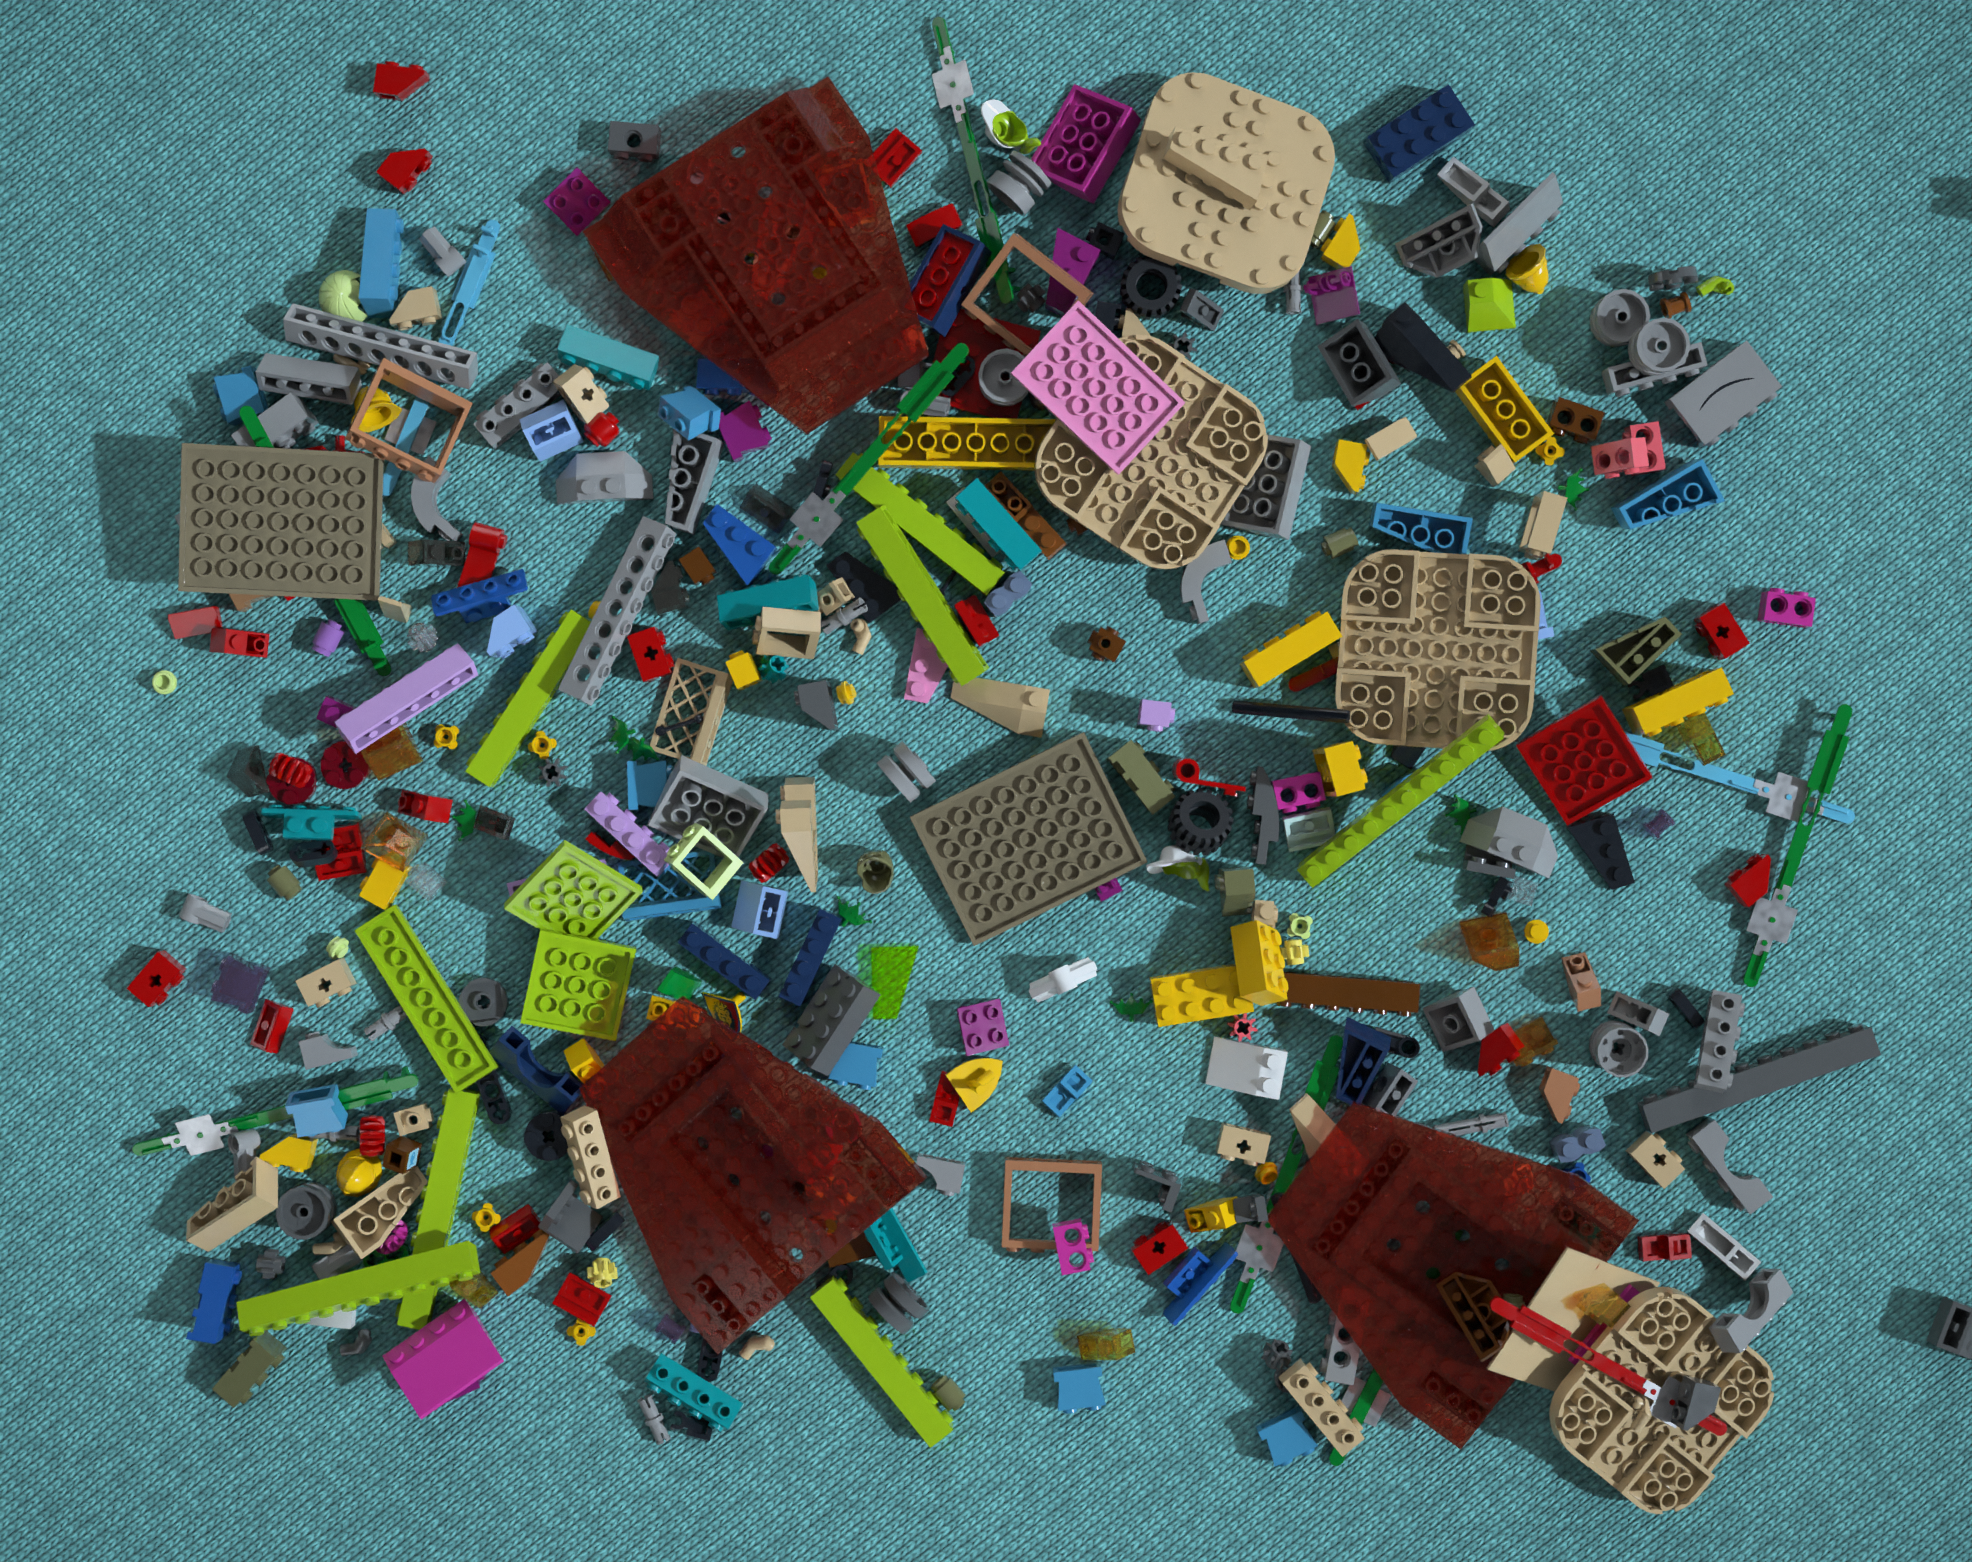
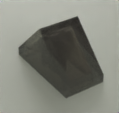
[226,745,269,797]
[473,805,516,841]

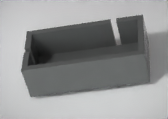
[782,964,881,1076]

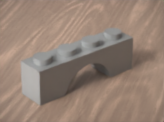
[1686,1117,1773,1214]
[1709,1269,1793,1353]

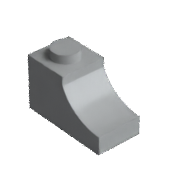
[1607,991,1669,1036]
[299,1031,358,1070]
[916,1153,965,1196]

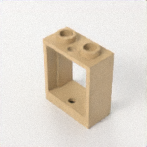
[1518,491,1567,560]
[752,607,821,659]

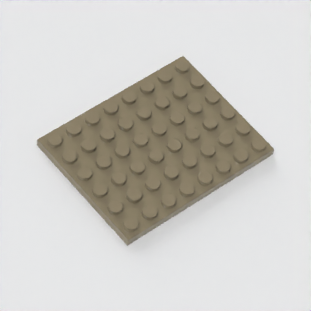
[178,443,384,601]
[910,732,1148,946]

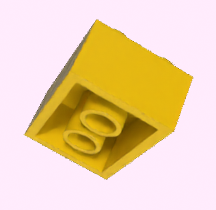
[1230,920,1288,1006]

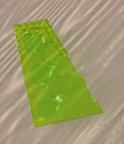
[871,945,919,1020]

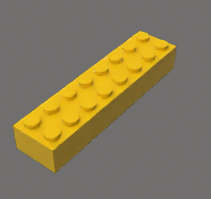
[878,416,1056,471]

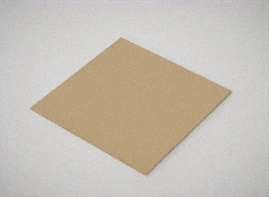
[1487,1247,1660,1392]

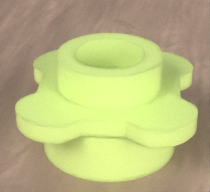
[1287,913,1313,939]

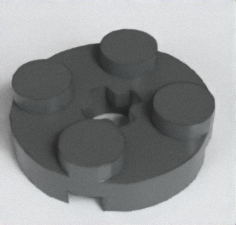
[1648,266,1699,291]
[459,977,509,1026]

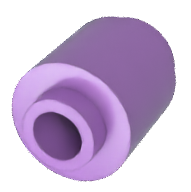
[311,619,344,657]

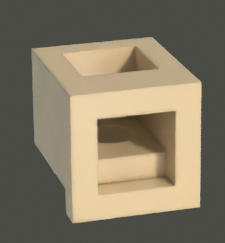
[817,577,855,616]
[1251,900,1278,929]
[394,1103,434,1136]

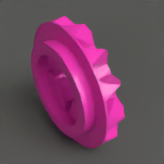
[375,1220,408,1254]

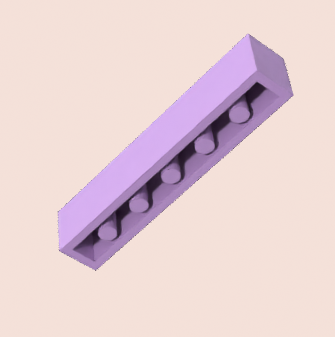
[335,643,478,754]

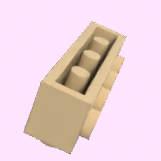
[560,1105,621,1209]
[1279,1359,1365,1457]

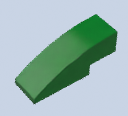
[657,966,703,1001]

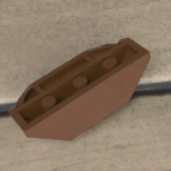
[1436,1272,1512,1362]

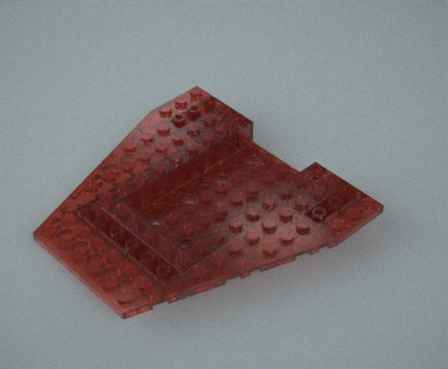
[583,77,929,435]
[579,996,927,1354]
[1268,1101,1639,1449]

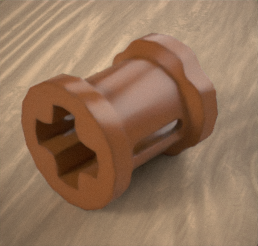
[1660,292,1692,319]

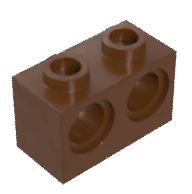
[1546,397,1605,445]

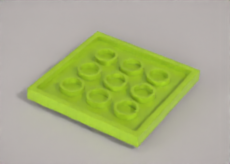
[504,840,643,939]
[520,928,636,1041]

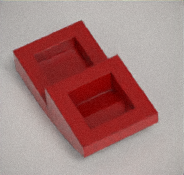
[906,203,963,247]
[585,832,636,860]
[929,1071,960,1127]
[1637,1233,1692,1262]

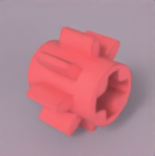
[1227,1013,1258,1042]

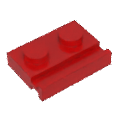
[864,128,922,189]
[552,1272,612,1327]

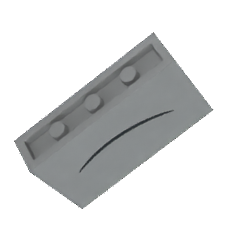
[1664,341,1782,448]

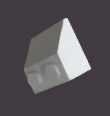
[1423,986,1494,1052]

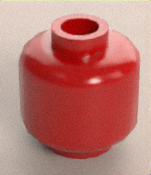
[584,412,620,447]

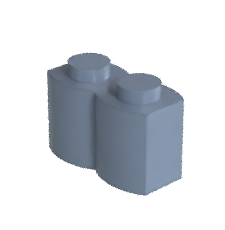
[984,571,1032,617]
[1549,1125,1606,1162]

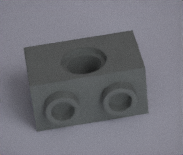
[608,121,661,162]
[1362,1062,1418,1121]

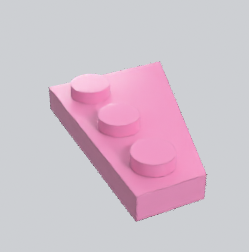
[904,628,948,704]

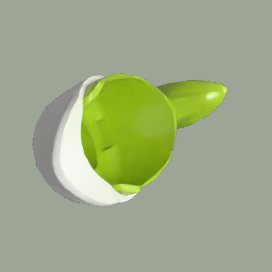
[981,99,1041,154]
[1146,845,1210,891]

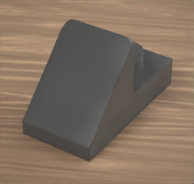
[1180,288,1224,331]
[1233,1193,1268,1223]

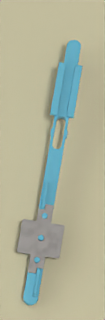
[383,220,500,496]
[1624,731,1855,823]

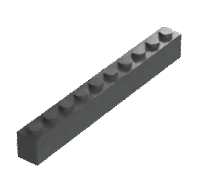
[1637,1023,1881,1133]

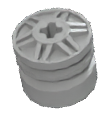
[986,151,1051,216]
[1589,1020,1648,1077]

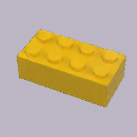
[1455,356,1554,464]
[1240,611,1342,689]
[1622,667,1734,737]
[1312,741,1368,797]
[1149,964,1254,1027]

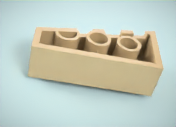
[1163,126,1269,210]
[186,1157,278,1252]

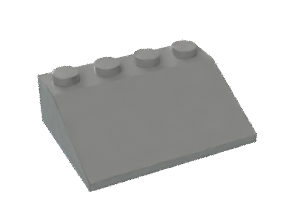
[1474,172,1563,276]
[1220,435,1311,540]
[648,755,768,858]

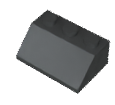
[1317,319,1401,406]
[794,680,839,731]

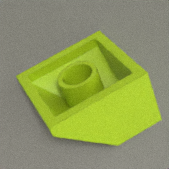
[1463,278,1516,333]

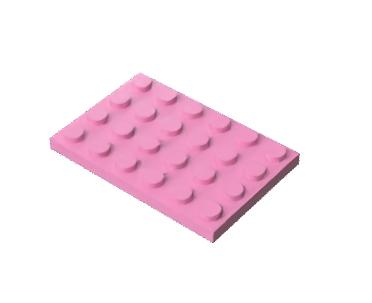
[1010,301,1185,475]

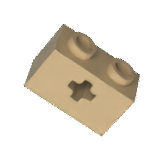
[553,364,609,424]
[295,958,357,1008]
[1216,1122,1271,1166]
[1625,1131,1685,1189]

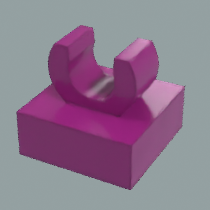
[1094,878,1123,902]

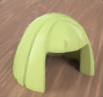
[319,270,368,322]

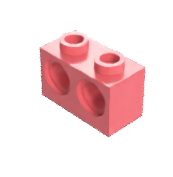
[1622,421,1666,476]
[1591,437,1649,479]

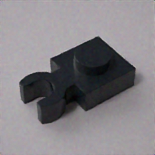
[813,460,833,501]
[1627,664,1674,699]
[1481,876,1513,917]
[670,1411,713,1443]

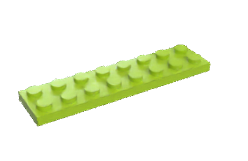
[354,904,498,1094]

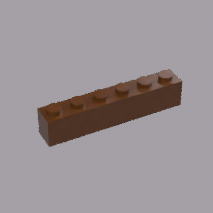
[1276,972,1420,1017]

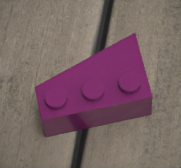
[1045,228,1100,317]

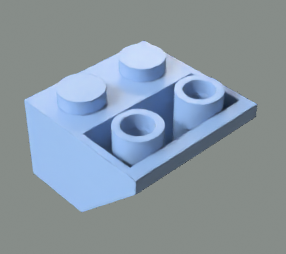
[519,400,584,462]
[487,605,538,659]
[731,880,789,939]

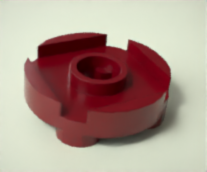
[321,741,371,789]
[266,756,317,805]

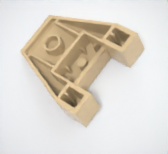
[776,777,818,892]

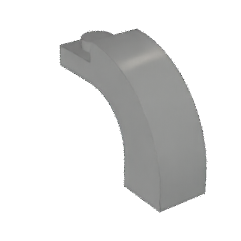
[411,456,463,542]
[1180,540,1232,624]

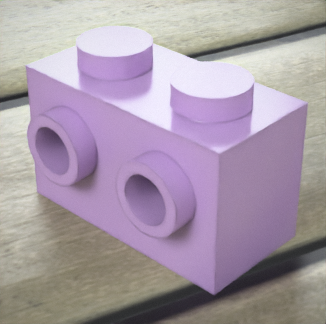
[1137,699,1175,732]

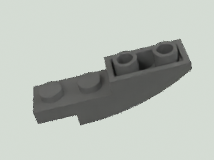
[1247,766,1279,865]

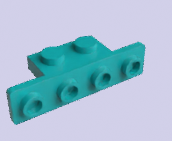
[261,805,362,840]
[862,1189,927,1282]

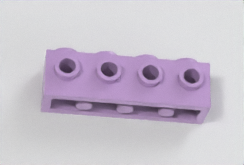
[585,792,670,877]

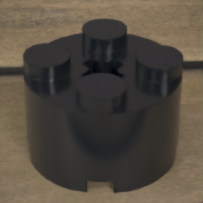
[524,1110,569,1161]

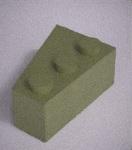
[1590,617,1682,685]
[1107,740,1175,815]
[1214,866,1256,917]
[212,1330,287,1408]

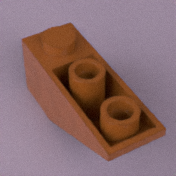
[490,1229,551,1296]

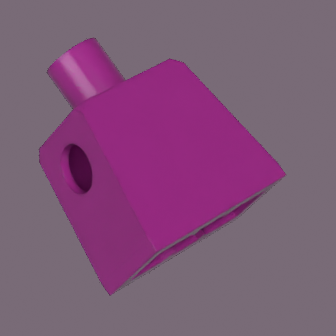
[316,695,357,728]

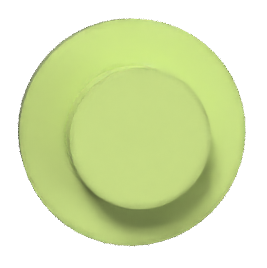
[152,670,177,694]
[326,936,349,959]

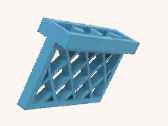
[618,851,722,921]

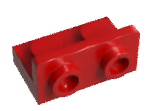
[954,595,999,648]

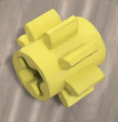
[1280,939,1309,965]
[587,1258,618,1288]

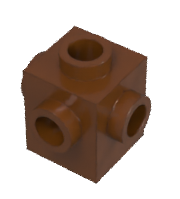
[1087,626,1126,663]

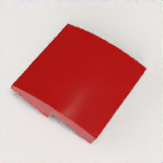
[311,822,367,881]

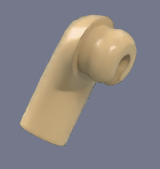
[333,354,370,375]
[850,618,871,655]
[313,1232,347,1255]
[739,1335,775,1360]
[1630,1395,1651,1433]

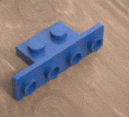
[431,569,528,624]
[1163,1242,1238,1326]

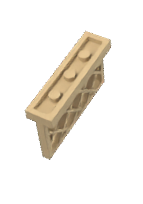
[650,658,733,766]

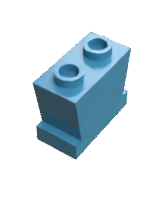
[213,365,269,426]
[658,385,721,441]
[627,760,672,810]
[828,1041,884,1090]
[285,1084,348,1138]
[1053,1362,1106,1414]
[1256,1406,1318,1467]

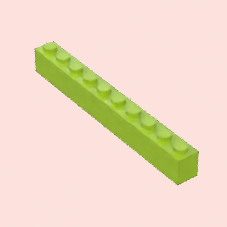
[1297,714,1504,888]
[395,1087,481,1330]
[236,1241,480,1336]

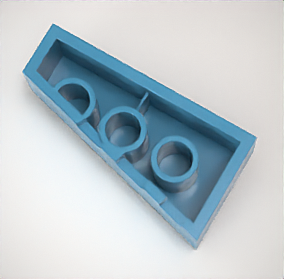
[359,208,404,319]
[1611,459,1725,529]
[1369,502,1473,554]

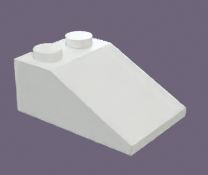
[1205,1036,1288,1100]

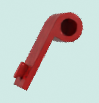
[457,522,507,588]
[1172,758,1246,796]

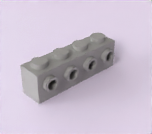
[1601,342,1708,397]
[255,353,362,404]
[473,362,561,449]
[1694,990,1745,1094]

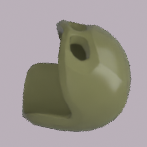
[856,850,894,894]

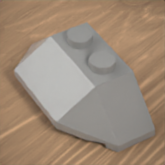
[1395,204,1482,278]
[556,451,654,505]
[1459,806,1558,878]

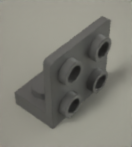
[1462,845,1516,879]
[1132,1160,1181,1213]
[538,1180,603,1253]

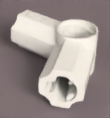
[1029,957,1097,1002]

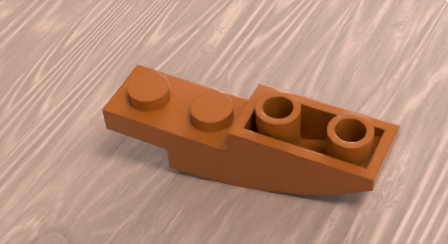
[985,471,1066,560]

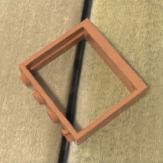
[961,233,1094,357]
[345,358,473,483]
[1001,1157,1102,1254]

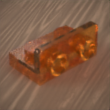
[1511,1016,1558,1067]

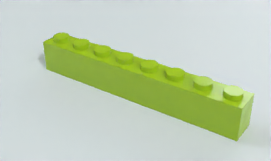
[835,452,1005,597]
[856,505,989,687]
[465,609,591,787]
[810,1276,954,1448]

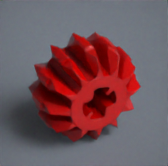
[268,753,313,788]
[748,843,790,883]
[360,1115,385,1157]

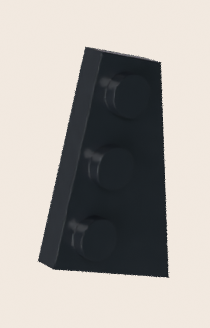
[826,551,901,624]
[1566,814,1635,890]

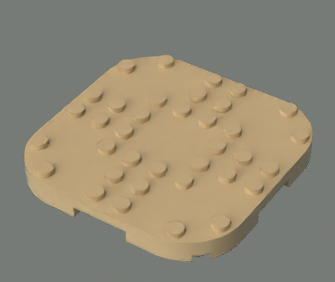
[1118,72,1335,294]
[1034,335,1268,569]
[1335,549,1540,751]
[1549,1287,1774,1514]

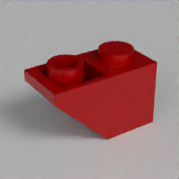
[373,61,430,101]
[376,148,433,194]
[209,628,270,658]
[398,789,453,823]
[1724,853,1771,907]
[1478,1023,1525,1077]

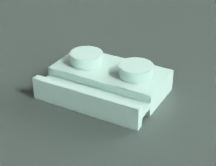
[1282,807,1335,852]

